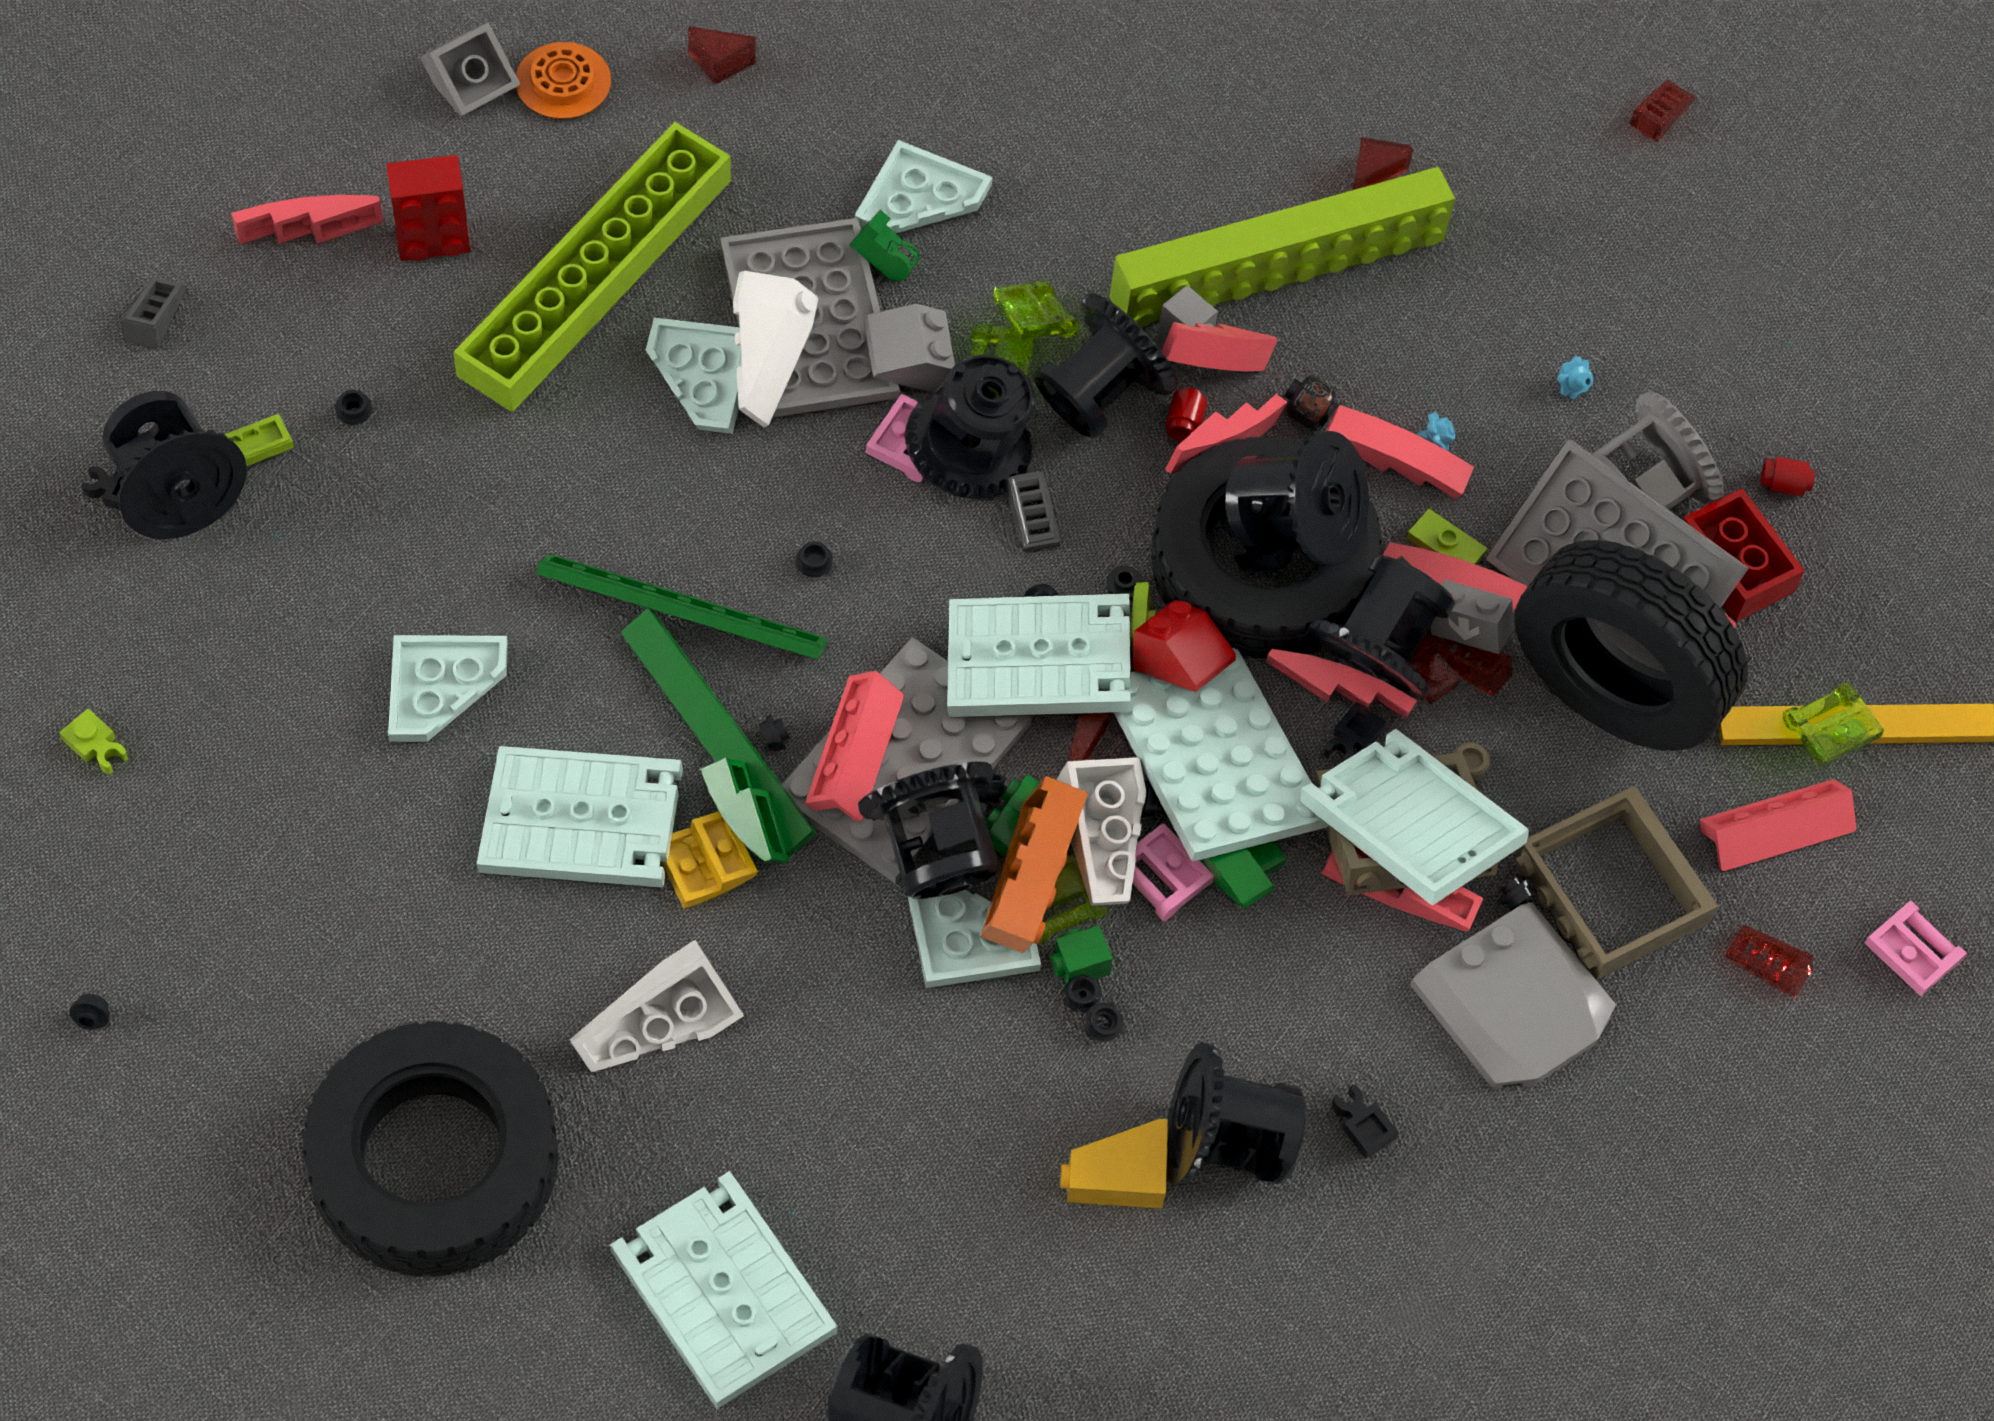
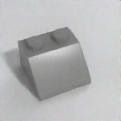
[419,22,521,116]
[864,303,955,392]

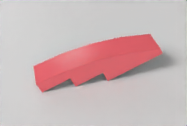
[231,194,383,244]
[1161,322,1278,372]
[1165,394,1287,474]
[1326,405,1474,500]
[1383,542,1527,614]
[1266,649,1417,720]
[1321,846,1483,932]

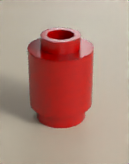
[1165,387,1207,442]
[1760,456,1815,497]

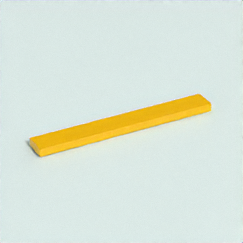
[1718,704,1994,745]

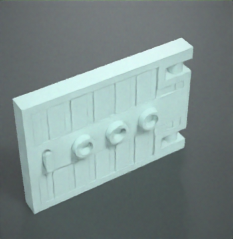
[947,594,1131,717]
[1300,729,1529,906]
[476,746,683,888]
[610,1171,837,1409]

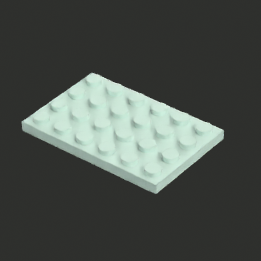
[1101,648,1329,862]

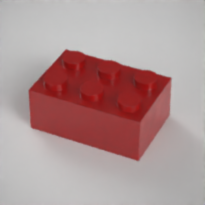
[386,155,470,261]
[1682,488,1805,622]

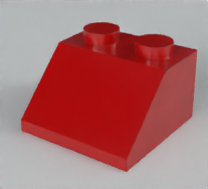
[1133,600,1236,692]

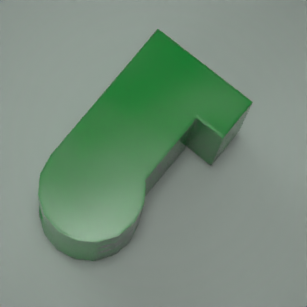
[849,209,920,281]

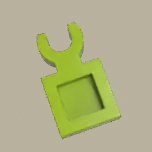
[59,708,128,775]

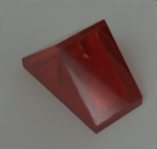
[688,26,756,85]
[1352,137,1414,190]

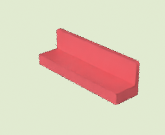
[805,671,904,822]
[1699,779,1857,871]

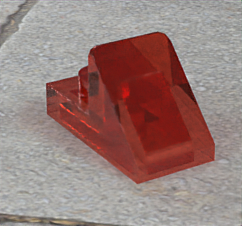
[1409,634,1461,704]

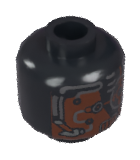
[1284,375,1339,429]

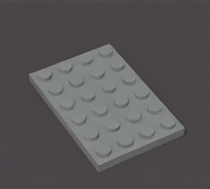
[720,218,900,418]
[1486,440,1749,673]
[782,637,1032,883]

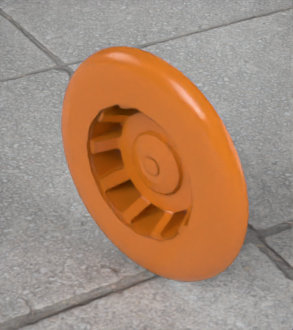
[516,42,611,119]

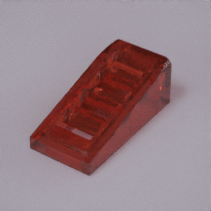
[1630,80,1695,142]
[1430,637,1513,696]
[1068,712,1111,761]
[1725,924,1813,997]

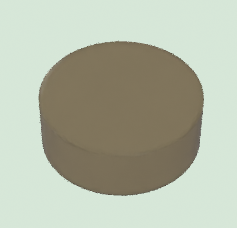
[1454,742,1490,781]

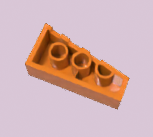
[980,776,1088,953]

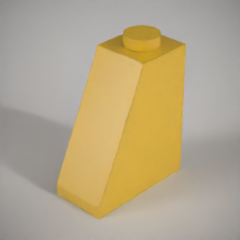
[1060,1119,1168,1208]

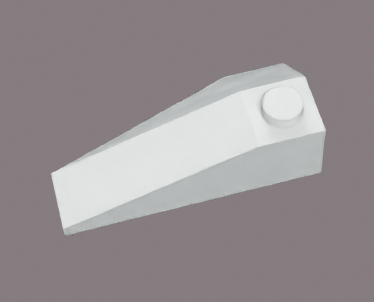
[733,271,819,427]
[1056,757,1146,906]
[570,940,744,1072]

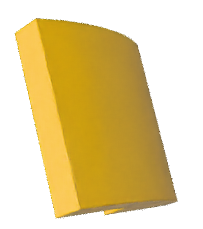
[661,811,758,909]

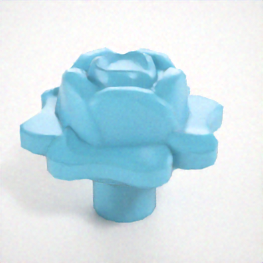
[1557,356,1594,399]
[1417,412,1455,451]

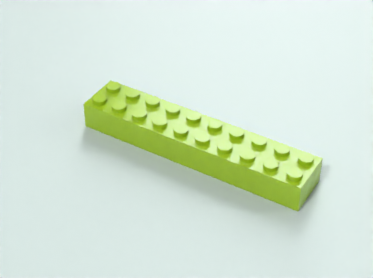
[453,122,731,413]
[1110,167,1455,327]

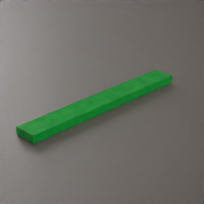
[536,554,828,659]
[620,608,818,857]

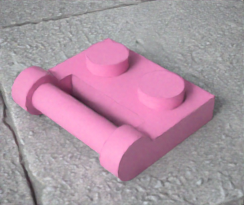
[866,394,924,482]
[1132,823,1214,922]
[1865,901,1968,996]

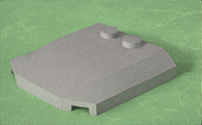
[1410,903,1616,1089]

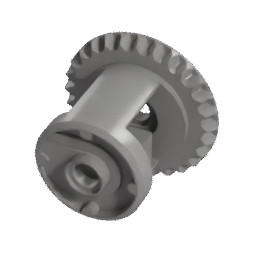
[1592,391,1724,510]

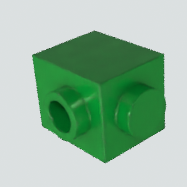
[1050,925,1113,985]

